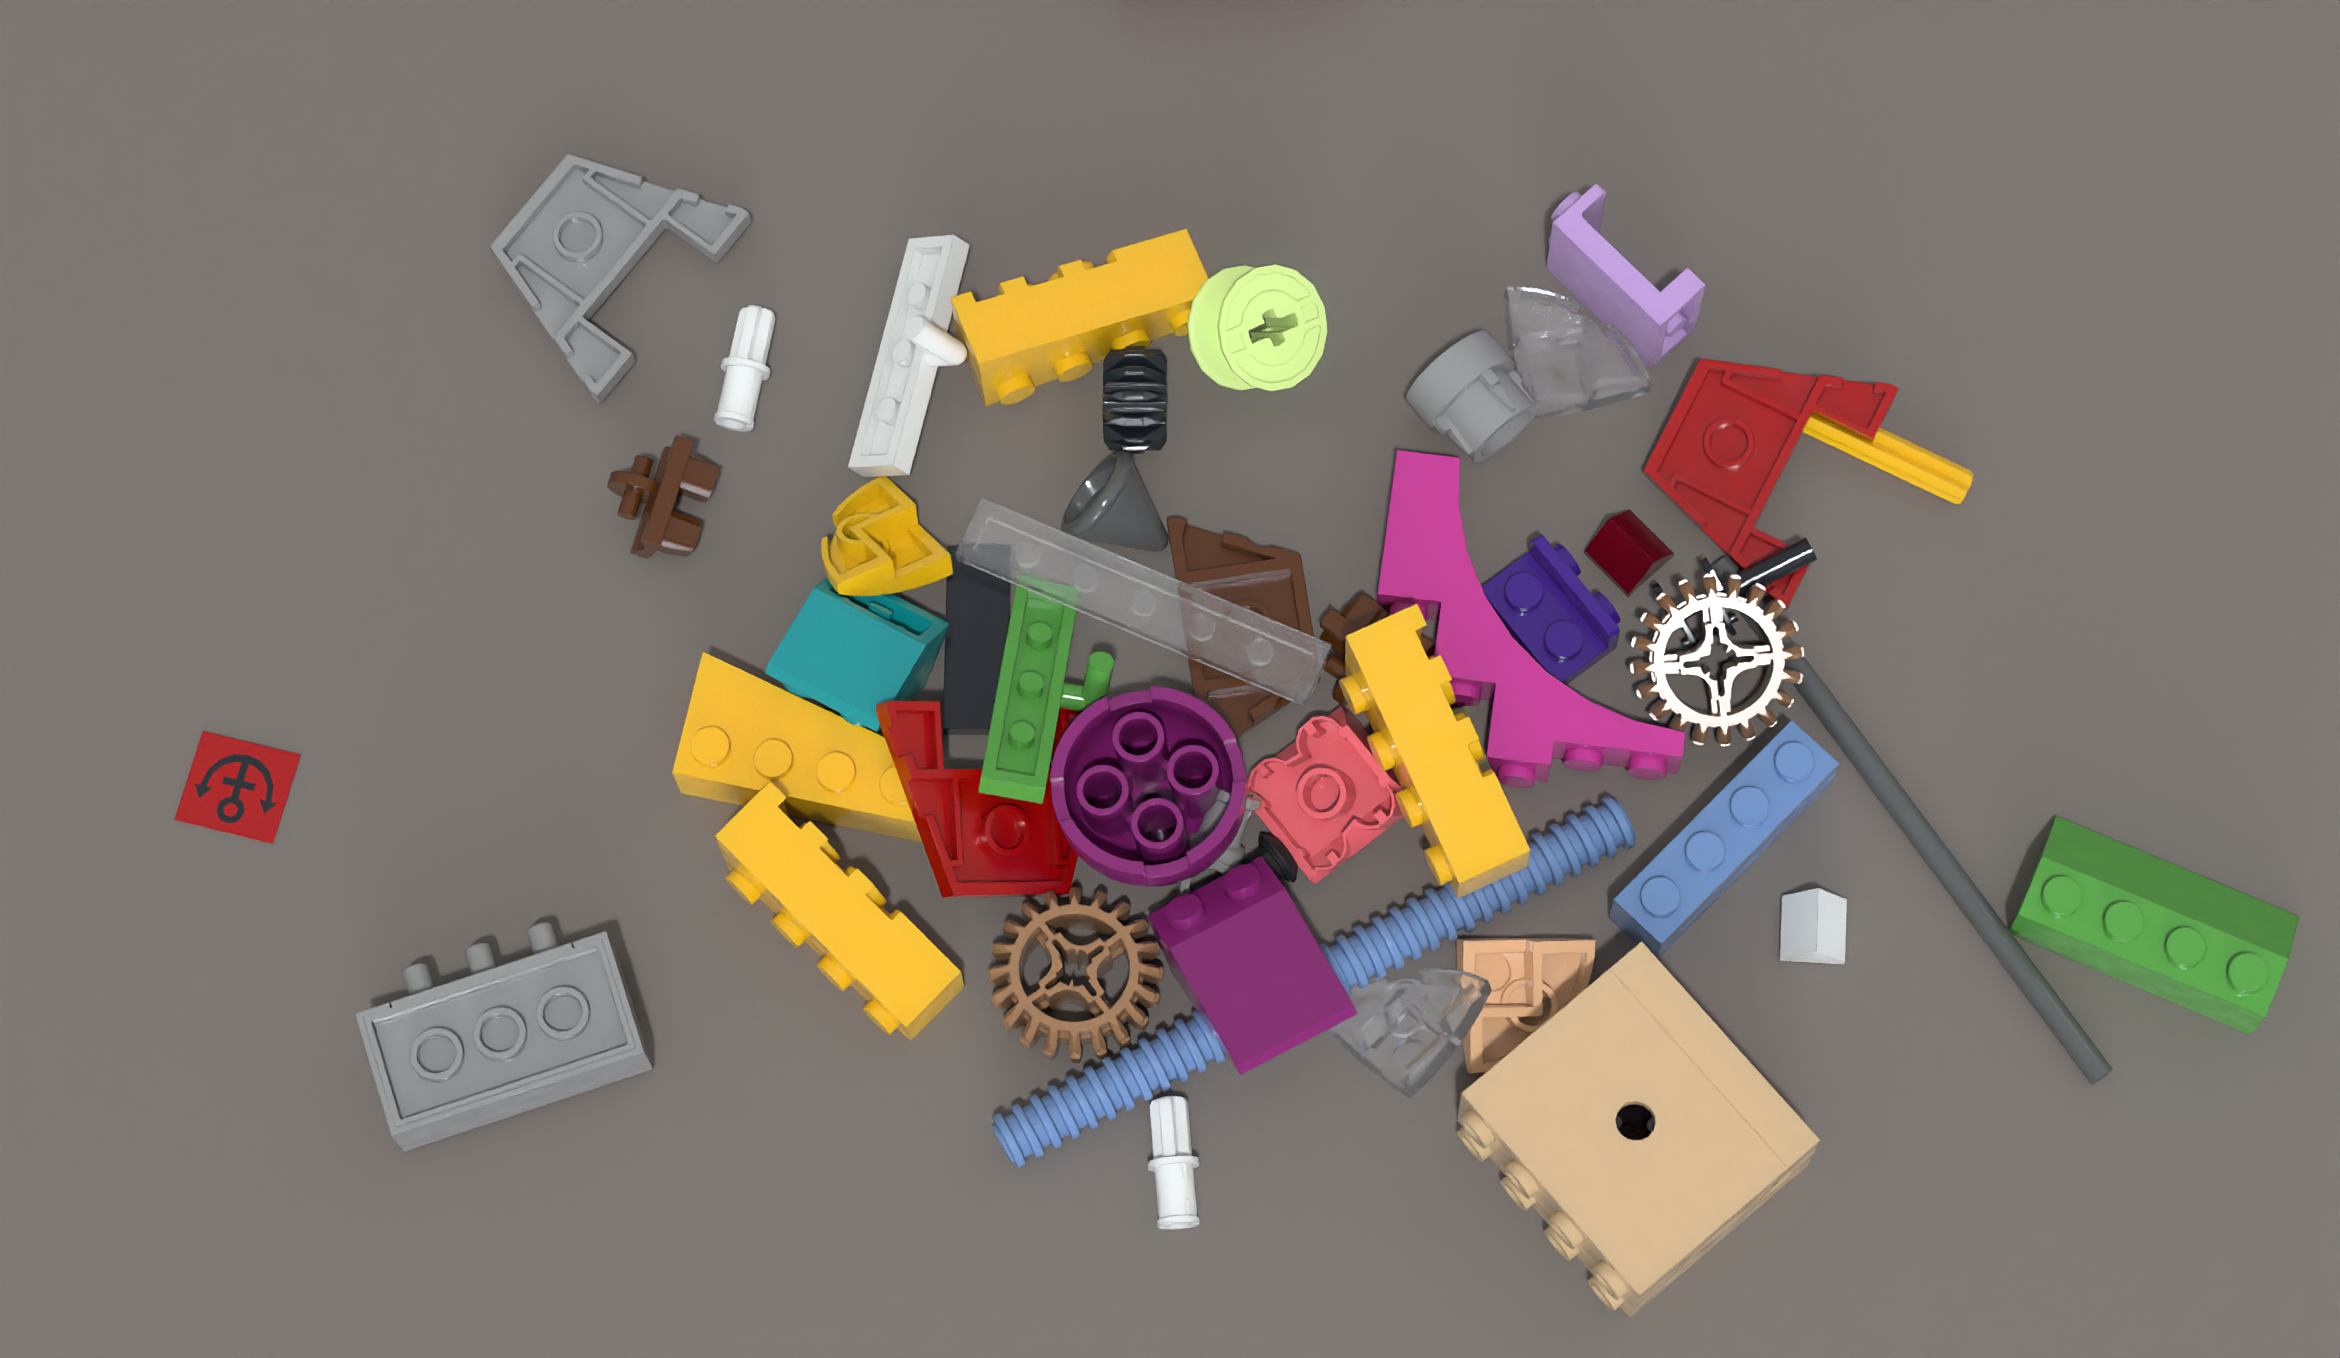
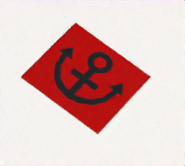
[174,731,301,844]

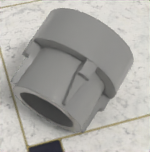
[1406,330,1539,462]

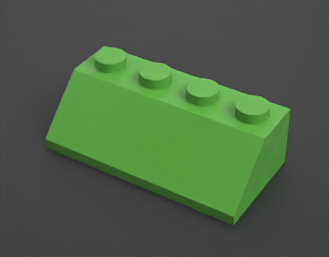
[2009,816,2299,1035]

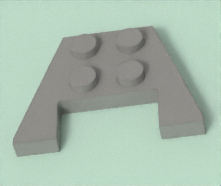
[490,154,752,404]

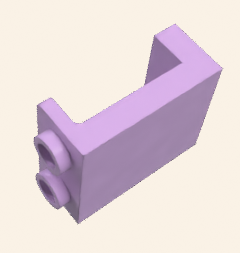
[1546,183,1705,370]

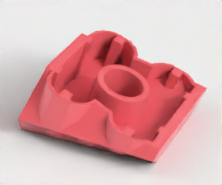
[1247,705,1404,885]

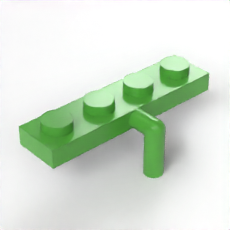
[978,578,1114,804]

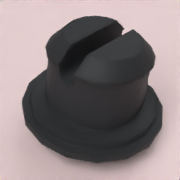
[1242,835,1298,883]

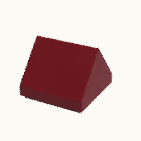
[1584,510,1674,597]

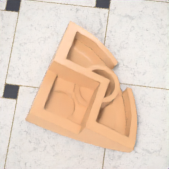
[1456,938,1596,1074]

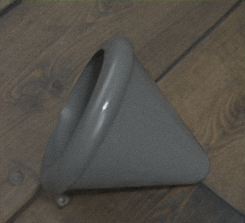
[1060,450,1169,552]

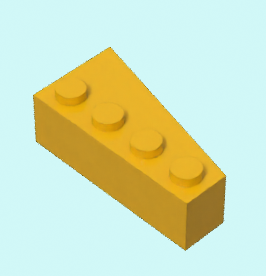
[950,229,1209,406]
[1339,604,1531,899]
[672,652,922,843]
[715,781,965,1041]

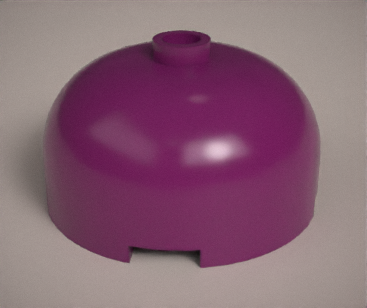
[1050,686,1247,887]

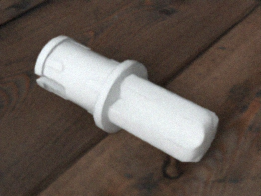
[713,305,776,432]
[1148,1096,1199,1230]

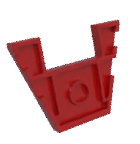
[1643,358,1899,611]
[876,701,1082,898]

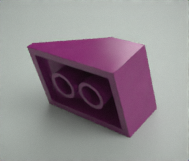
[1147,856,1357,1075]

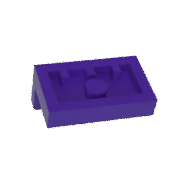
[1482,534,1621,685]

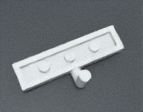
[848,235,970,477]

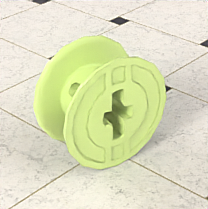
[1187,264,1328,391]

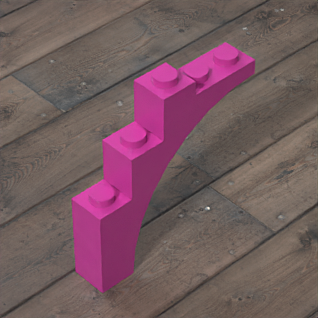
[1377,450,1685,788]

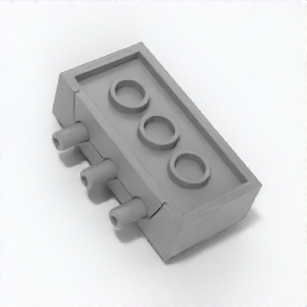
[355,922,653,1152]

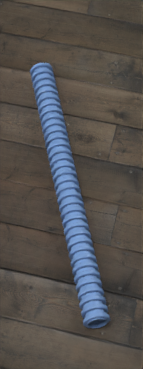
[991,796,1636,1168]

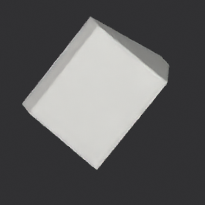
[1779,888,1847,965]

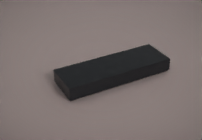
[942,546,1012,735]

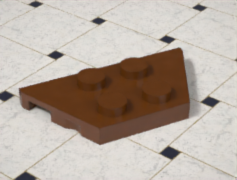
[1166,517,1321,739]

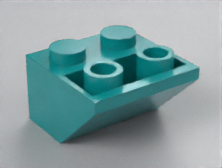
[765,577,950,732]

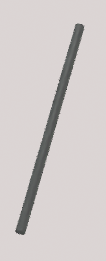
[1712,556,2113,1085]

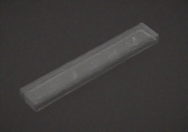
[956,498,1332,707]

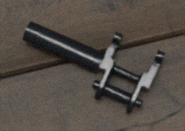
[1651,537,1817,649]

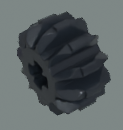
[1102,346,1168,454]

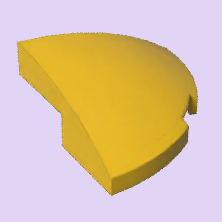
[821,476,953,596]

